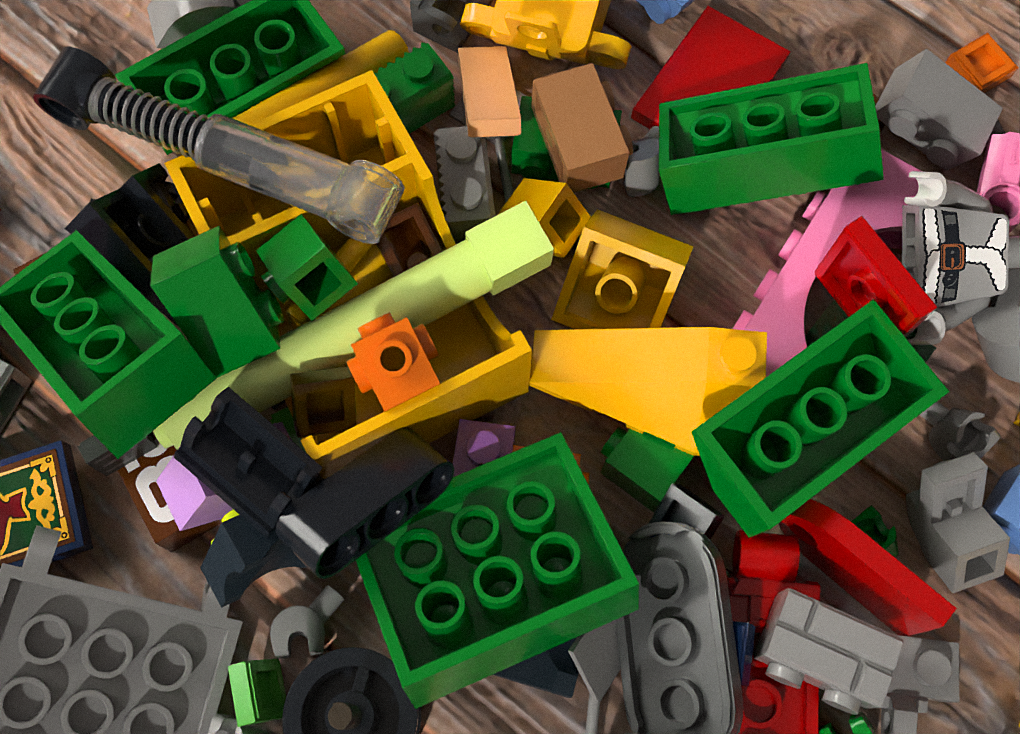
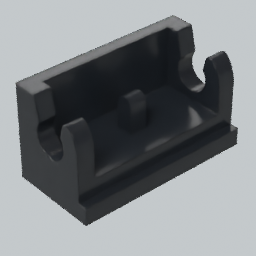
[174,387,323,538]

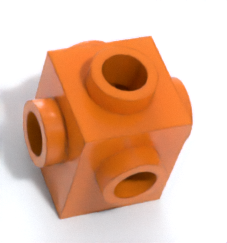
[346,312,440,412]

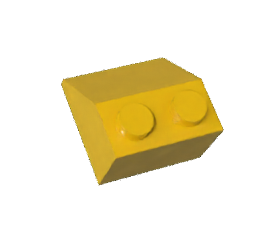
[551,209,694,329]

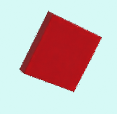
[814,216,937,338]

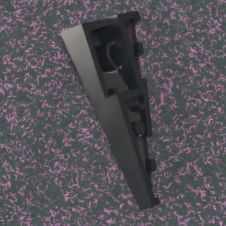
[64,163,285,410]

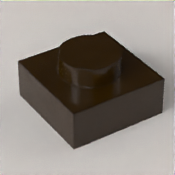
[290,366,357,438]

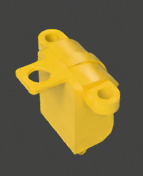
[460,0,631,69]

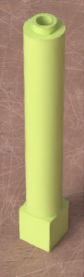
[153,200,554,450]

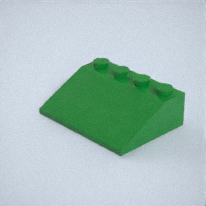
[356,432,639,709]

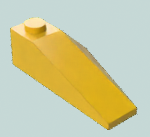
[529,327,767,456]

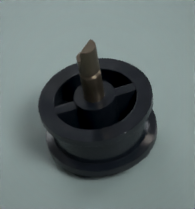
[283,647,422,734]

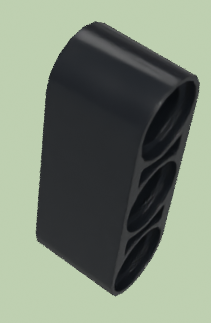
[276,427,455,579]

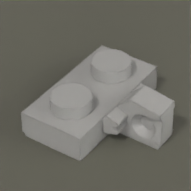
[881,635,959,734]

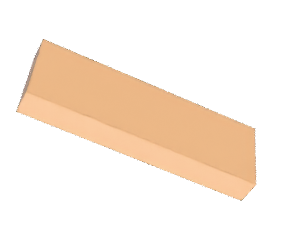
[458,46,521,137]

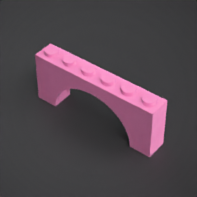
[733,149,923,377]

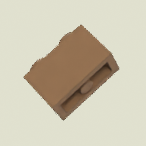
[531,63,633,193]

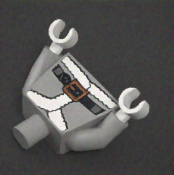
[902,171,1020,345]

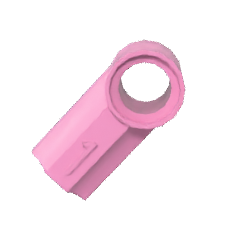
[976,132,1020,233]

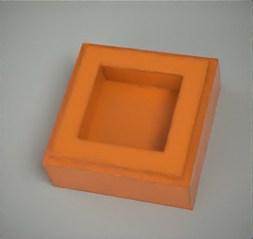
[945,33,1019,93]

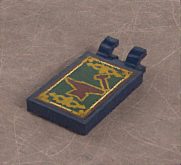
[0,440,93,568]

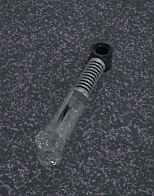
[32,46,405,244]

